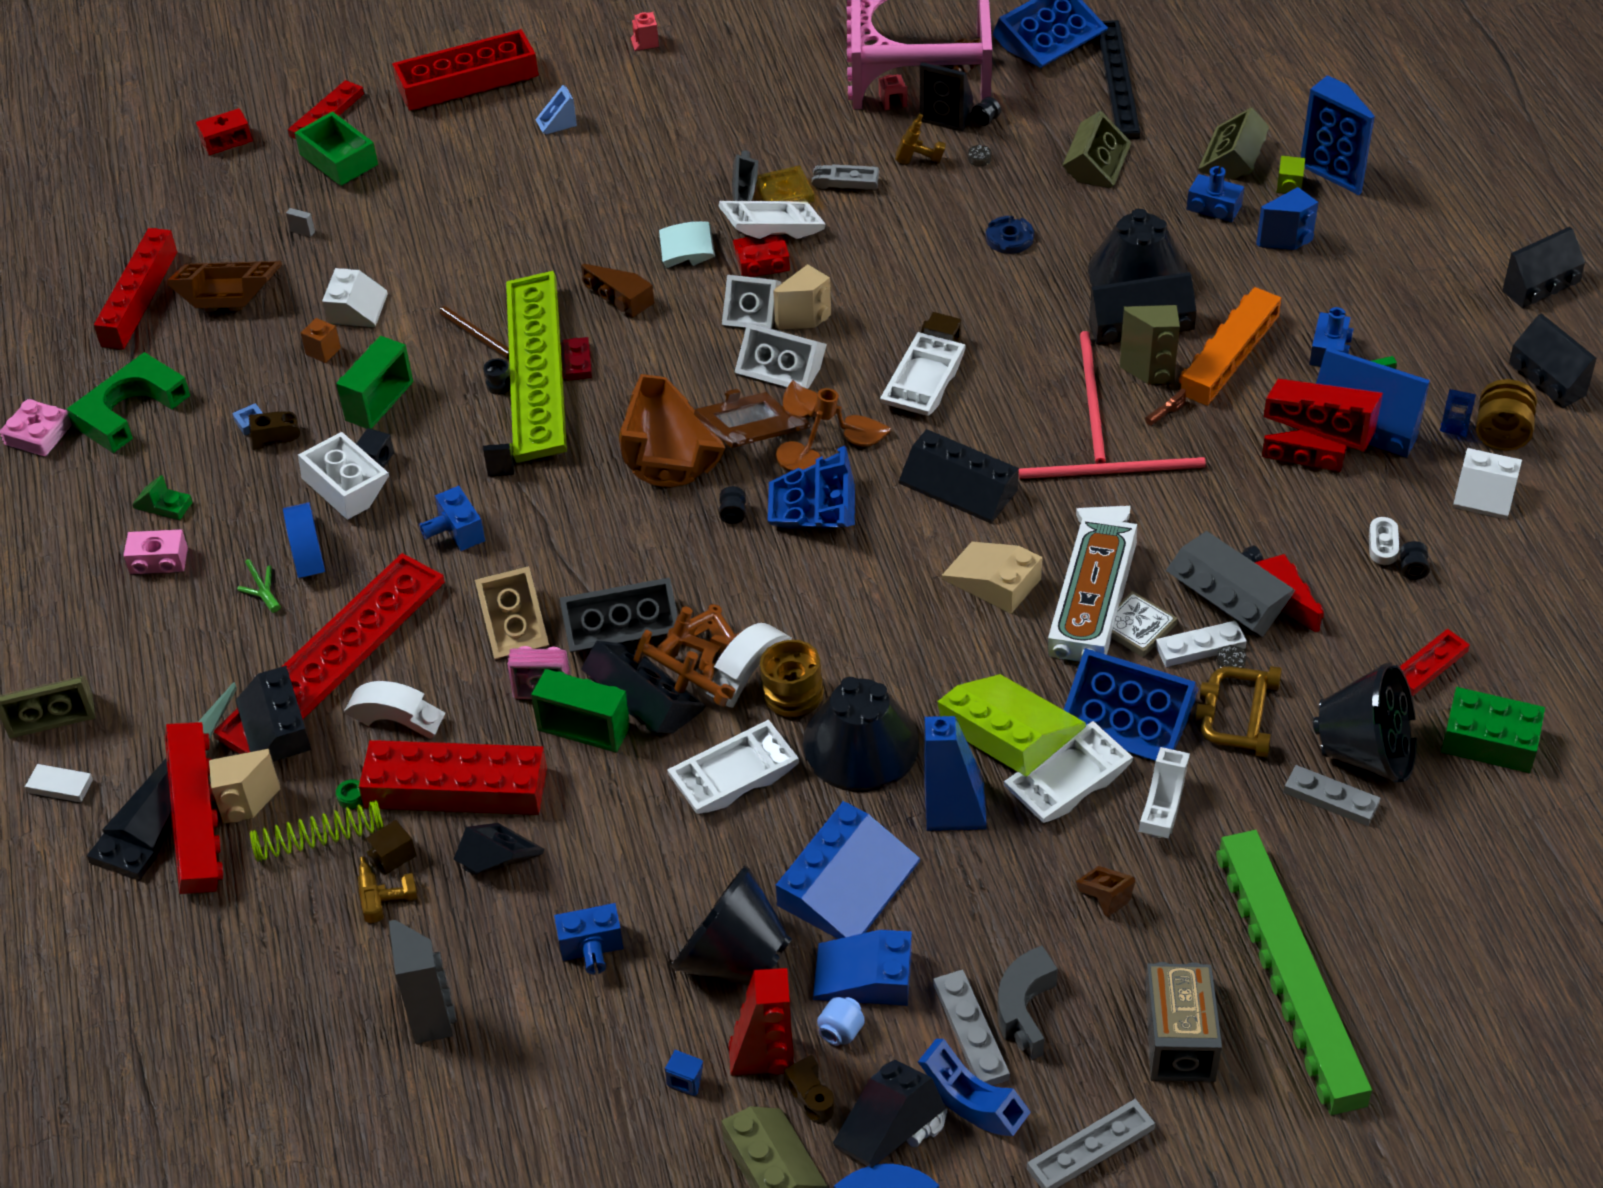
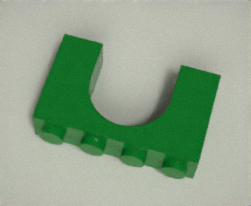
[66,352,191,453]

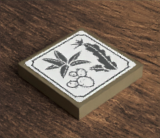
[1112,591,1178,658]

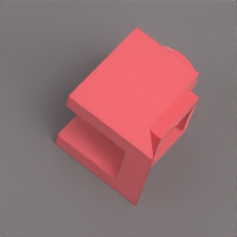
[631,12,659,51]
[879,74,907,110]

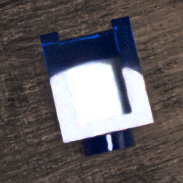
[1440,389,1476,437]

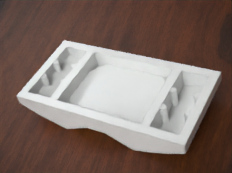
[719,201,825,239]
[880,332,965,416]
[667,720,799,814]
[1004,721,1133,823]

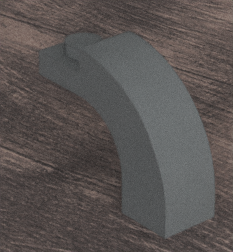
[997,945,1058,1060]

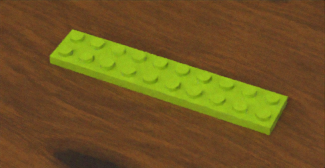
[506,270,567,463]

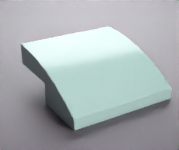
[659,221,715,268]

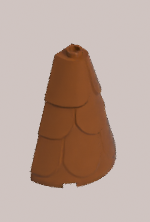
[619,374,725,487]

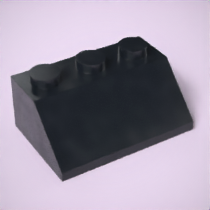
[1502,226,1585,308]
[1509,313,1597,408]
[236,666,311,762]

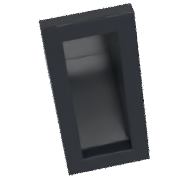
[483,443,515,477]

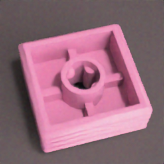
[0,399,72,456]
[507,646,570,699]

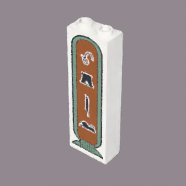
[1048,516,1137,661]

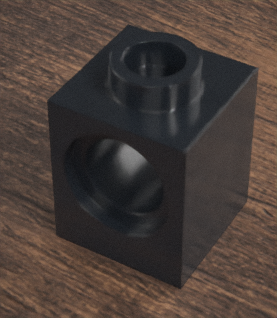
[356,428,394,468]

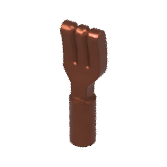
[1145,389,1186,426]

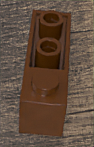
[581,264,655,318]

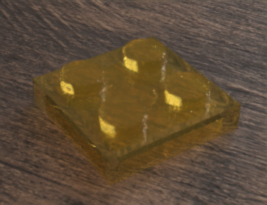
[756,165,815,203]

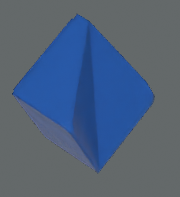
[665,1050,703,1096]

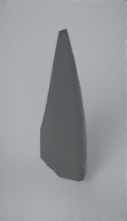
[732,150,758,234]

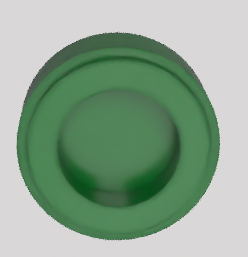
[336,779,363,809]

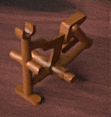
[633,604,742,707]

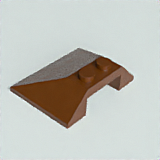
[167,261,282,312]

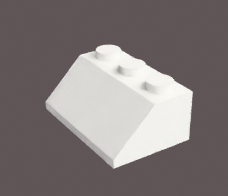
[734,323,827,389]
[298,432,389,520]

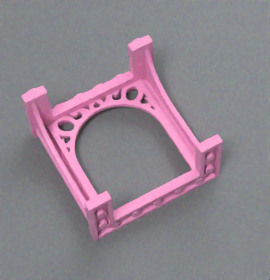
[847,0,992,109]

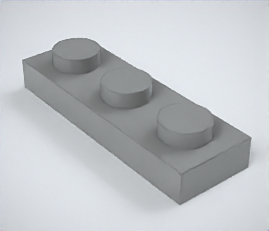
[1283,765,1380,826]

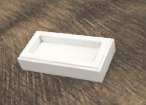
[25,764,93,802]

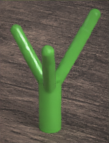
[237,559,281,613]

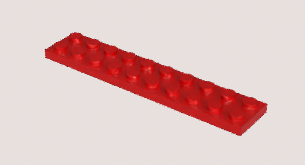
[213,553,445,754]

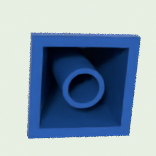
[924,716,987,831]

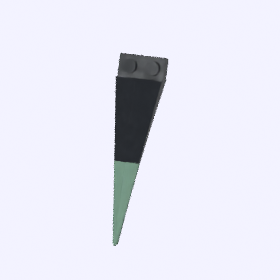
[87,682,237,881]

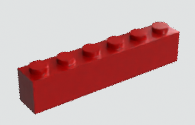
[94,228,177,350]
[165,722,223,894]

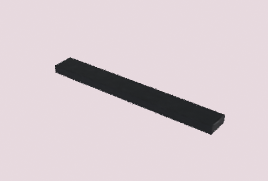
[1098,20,1140,140]

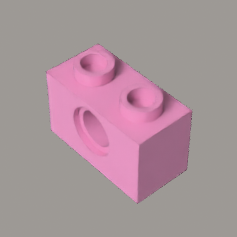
[124,530,188,574]

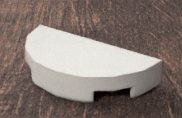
[1076,506,1130,523]

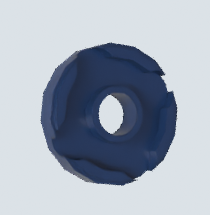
[985,216,1034,254]

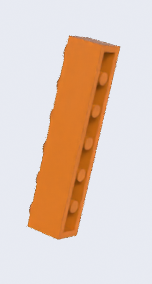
[1179,287,1282,406]

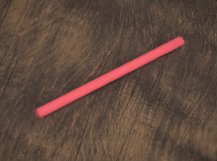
[1080,331,1106,464]
[1019,457,1206,479]

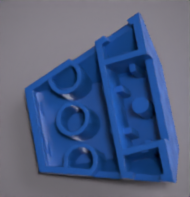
[768,445,855,529]

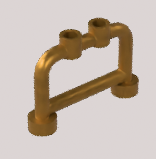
[1195,666,1282,758]

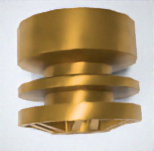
[1476,379,1537,451]
[760,640,824,717]

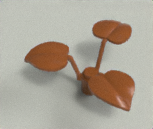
[776,380,891,472]

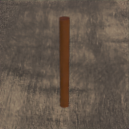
[440,306,509,360]

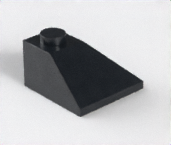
[453,823,545,874]

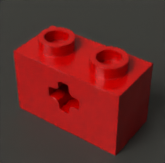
[196,108,253,155]

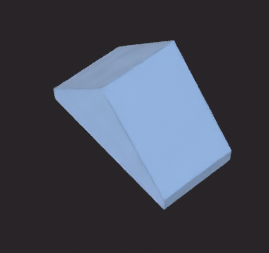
[535,85,577,134]

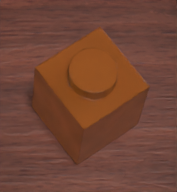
[300,318,341,363]

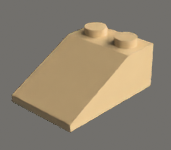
[942,542,1042,614]
[475,566,549,660]

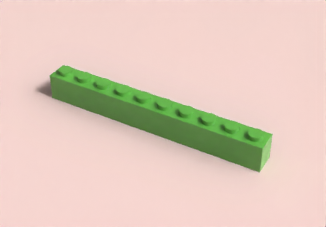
[1216,830,1372,1116]

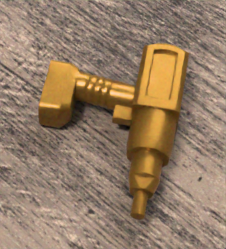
[895,114,946,164]
[358,856,418,923]

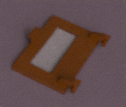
[694,389,811,448]

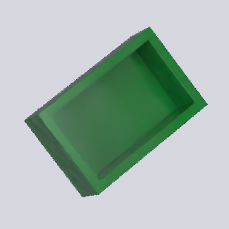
[295,111,378,186]
[336,335,413,429]
[531,669,630,753]
[1441,687,1545,773]

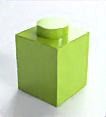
[1276,156,1305,194]

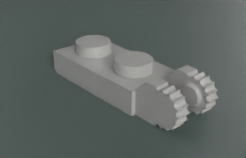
[811,164,879,190]

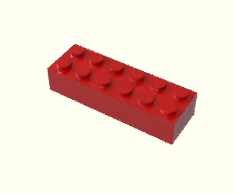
[392,29,539,111]
[359,740,547,815]

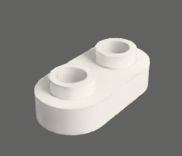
[1369,517,1399,565]

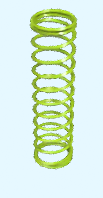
[250,800,383,862]

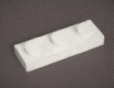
[1155,621,1247,667]

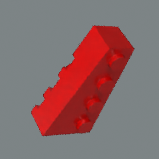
[1263,378,1383,452]
[729,968,794,1076]

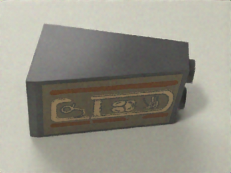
[1145,962,1222,1082]

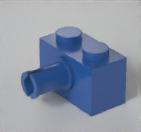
[1186,166,1244,222]
[1309,307,1354,367]
[419,486,485,551]
[554,903,624,975]

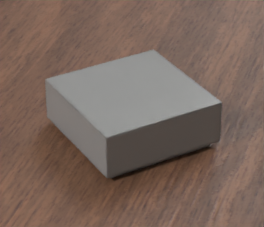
[286,208,315,237]

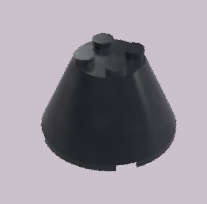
[1088,208,1187,287]
[1313,663,1417,782]
[803,677,919,792]
[671,865,792,986]

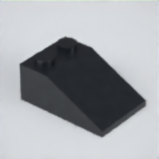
[920,62,973,132]
[833,1059,946,1168]

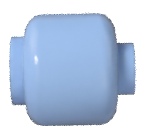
[817,997,864,1046]

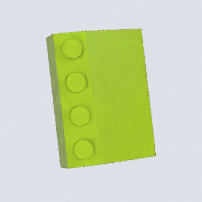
[937,674,1086,777]

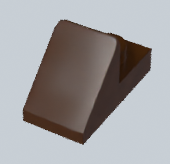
[1075,866,1136,917]

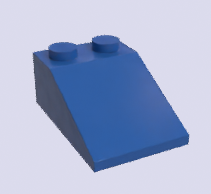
[813,930,912,1006]

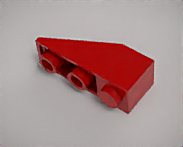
[1261,430,1347,472]
[1255,554,1324,632]

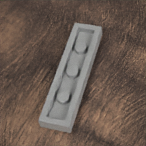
[933,970,1010,1085]
[1027,1099,1155,1188]

